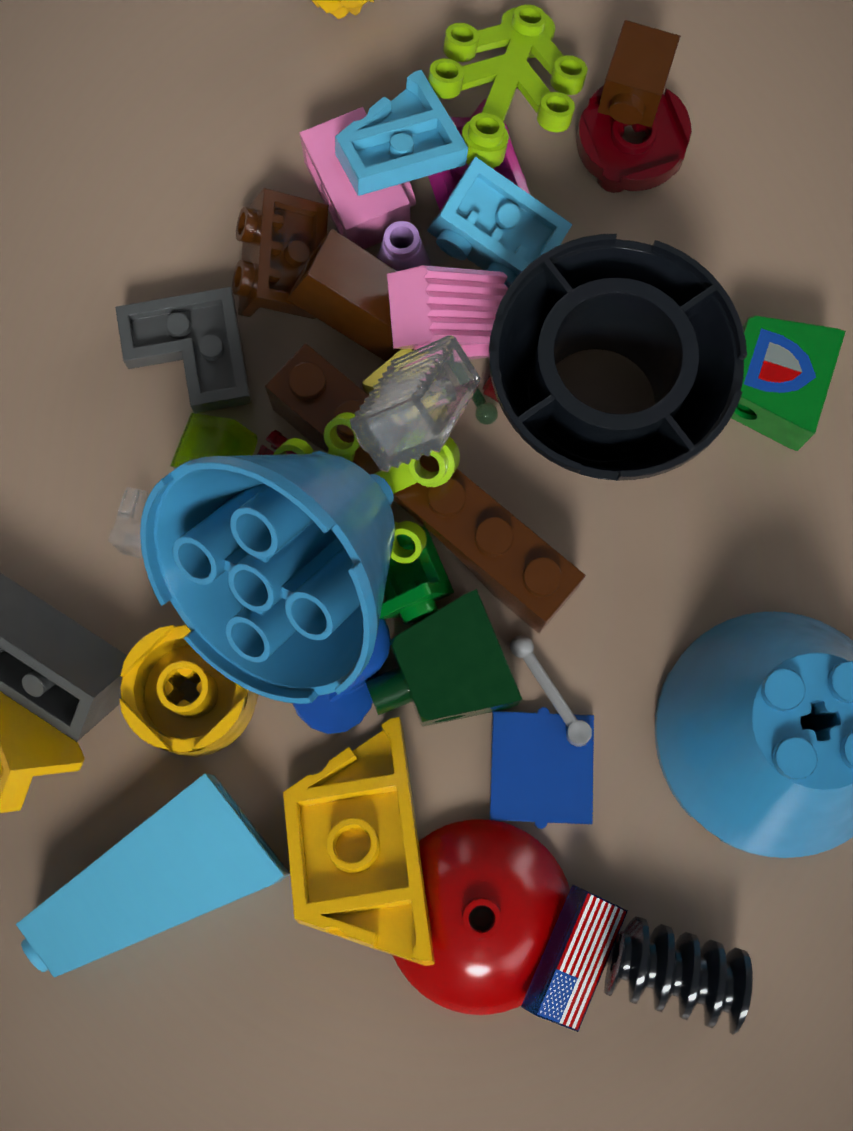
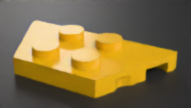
[283,717,435,966]

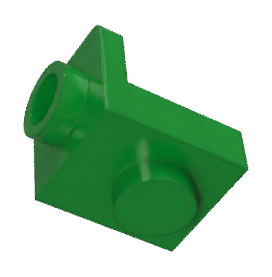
[380,526,454,625]

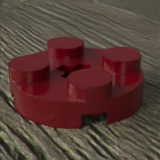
[576,85,692,193]

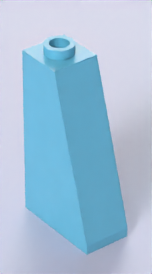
[16,773,290,978]

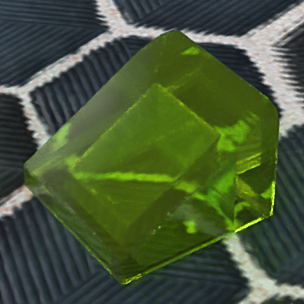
[170,413,258,469]

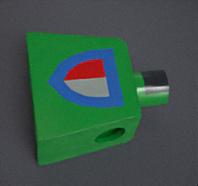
[731,316,846,451]

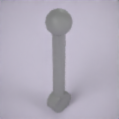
[510,635,592,747]

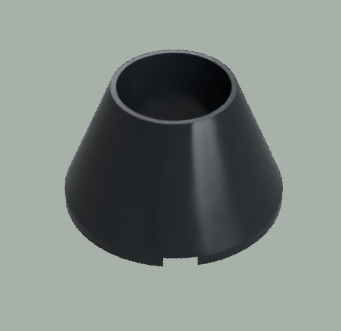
[489,234,747,481]

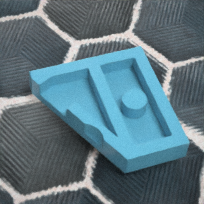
[335,70,468,196]

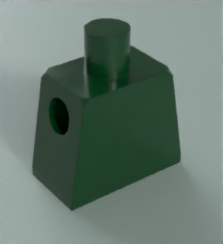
[365,589,522,727]

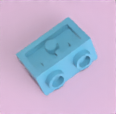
[427,157,572,288]

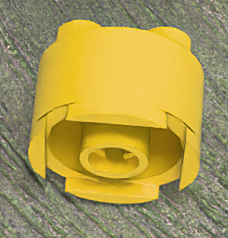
[119,625,258,757]

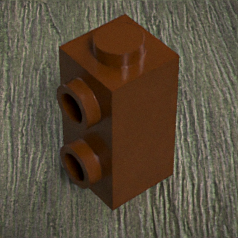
[287,228,400,361]

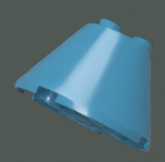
[140,451,395,704]
[654,611,853,858]

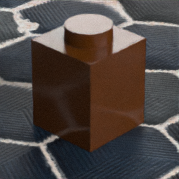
[598,20,681,128]

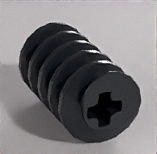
[604,916,753,1035]

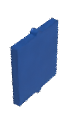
[489,707,594,829]

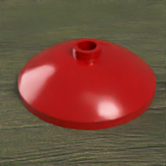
[393,819,574,1015]

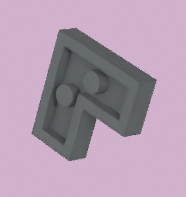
[115,287,252,414]

